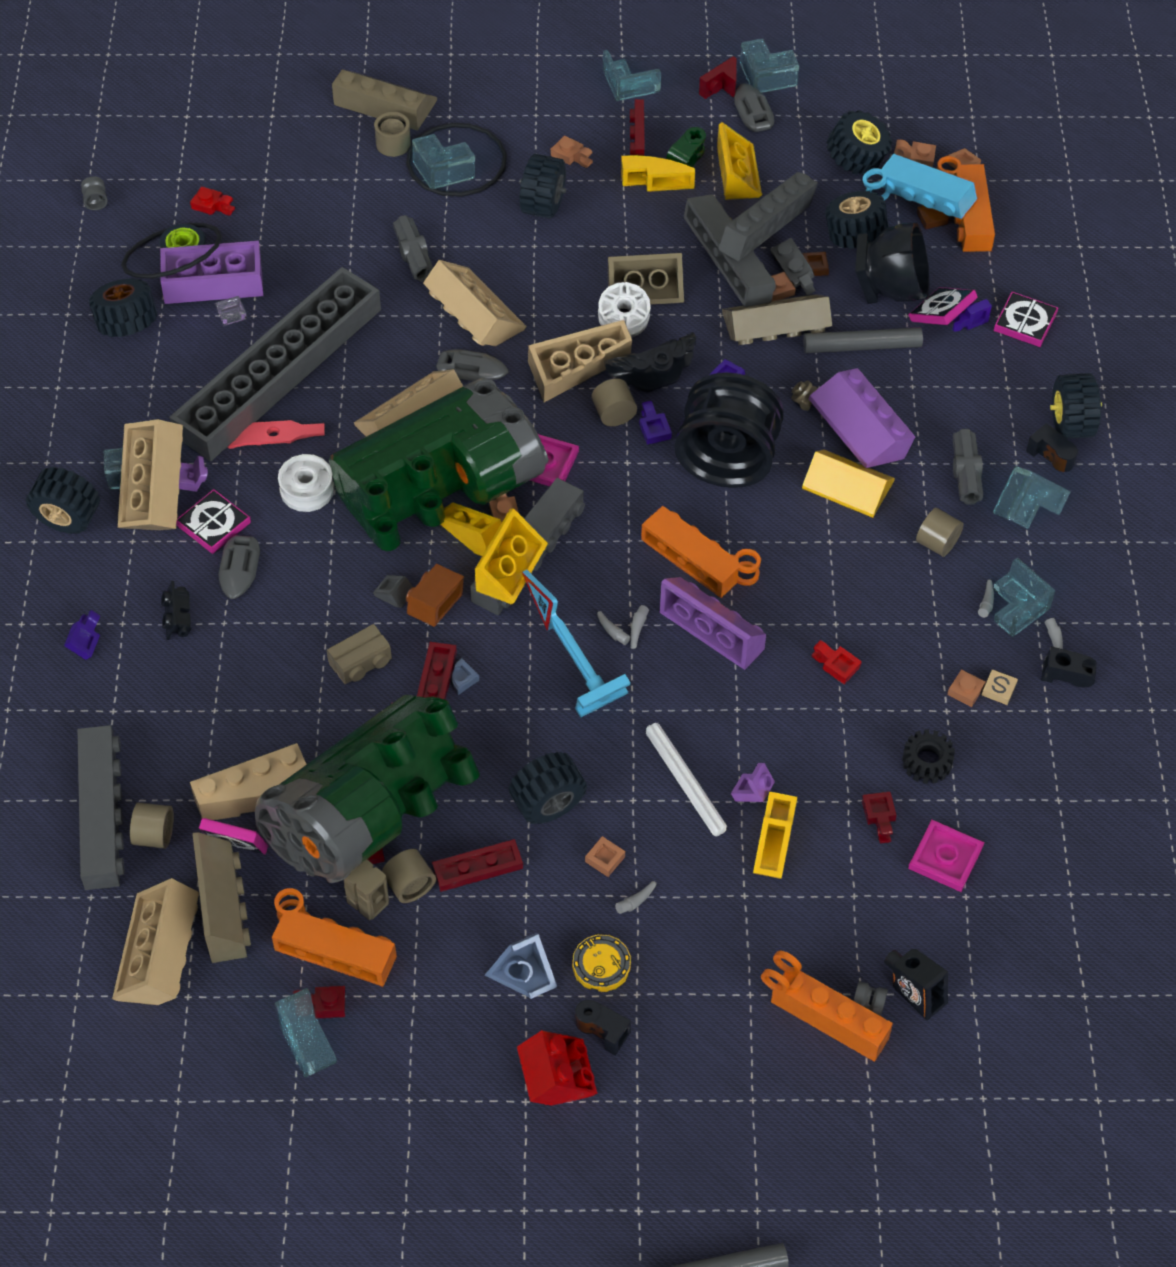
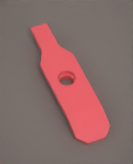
[228,420,325,449]

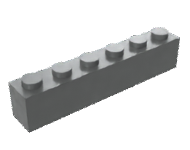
[718,172,818,261]
[684,194,776,307]
[470,478,585,616]
[77,725,125,890]

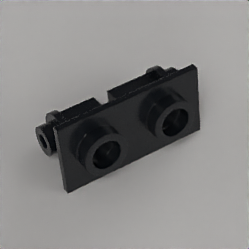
[161,581,191,640]

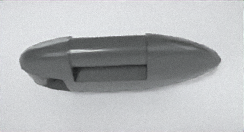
[734,83,775,132]
[436,349,509,381]
[218,535,260,599]

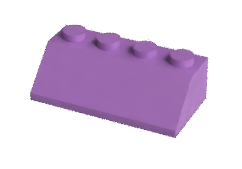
[160,241,264,304]
[809,368,915,468]
[660,577,766,670]

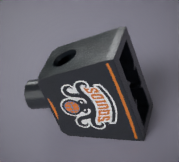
[884,949,948,1020]

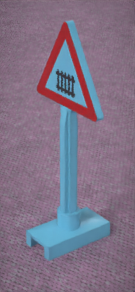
[522,570,631,717]

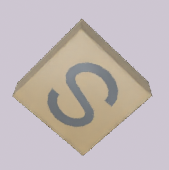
[982,670,1018,705]

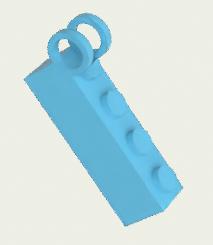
[863,154,977,219]

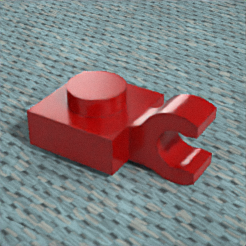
[190,186,235,215]
[812,640,862,685]

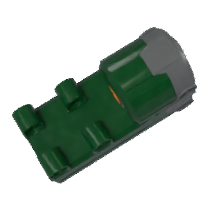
[329,378,549,551]
[255,695,480,883]

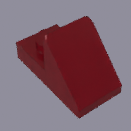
[699,56,737,99]

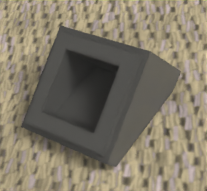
[373,575,413,608]

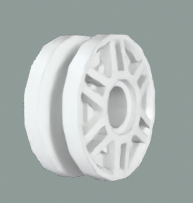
[598,282,651,338]
[278,454,334,512]

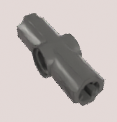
[393,215,433,282]
[952,429,983,505]

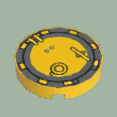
[572,935,631,992]

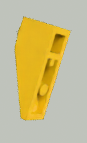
[441,502,502,556]

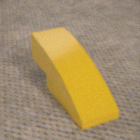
[621,155,695,192]
[753,792,797,879]

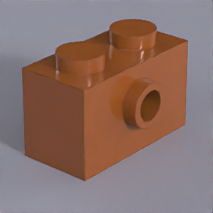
[406,563,464,627]

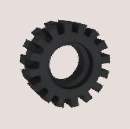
[902,729,955,784]

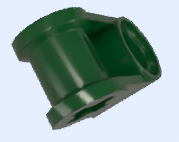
[666,127,706,167]

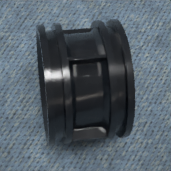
[674,372,784,488]

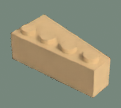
[528,320,632,402]
[190,743,307,820]

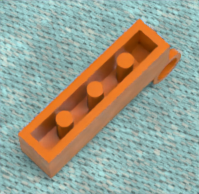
[937,156,995,252]
[641,506,761,598]
[272,888,397,987]
[761,951,893,1062]

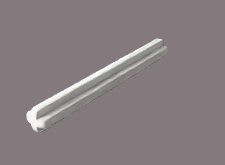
[646,723,727,836]

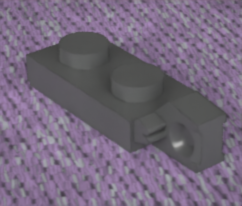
[770,238,816,295]

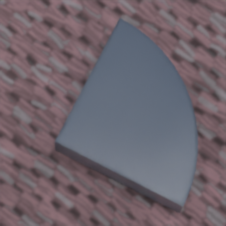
[452,658,479,695]

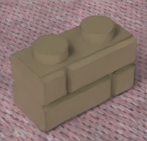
[327,624,392,684]
[344,860,389,920]

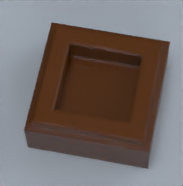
[917,206,949,230]
[802,251,829,276]

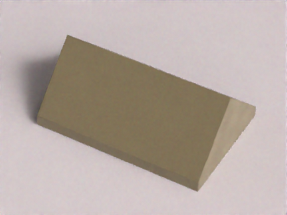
[608,253,684,304]

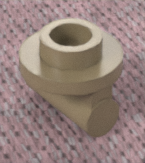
[791,380,818,411]

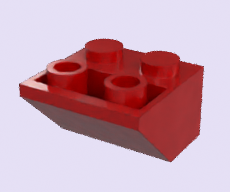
[517,1030,598,1106]

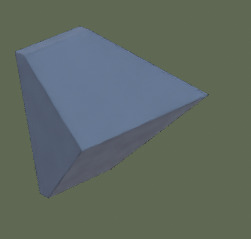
[485,933,557,999]

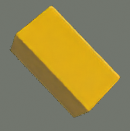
[717,122,762,200]
[802,450,895,518]
[475,508,548,604]

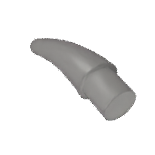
[978,580,994,618]
[631,605,649,649]
[597,611,631,645]
[1044,618,1063,649]
[615,881,656,914]

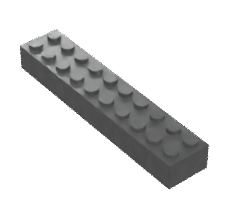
[169,267,381,462]

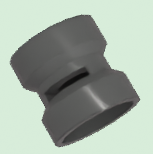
[81,176,108,210]
[854,981,888,1016]

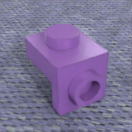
[179,456,208,492]
[731,763,775,802]

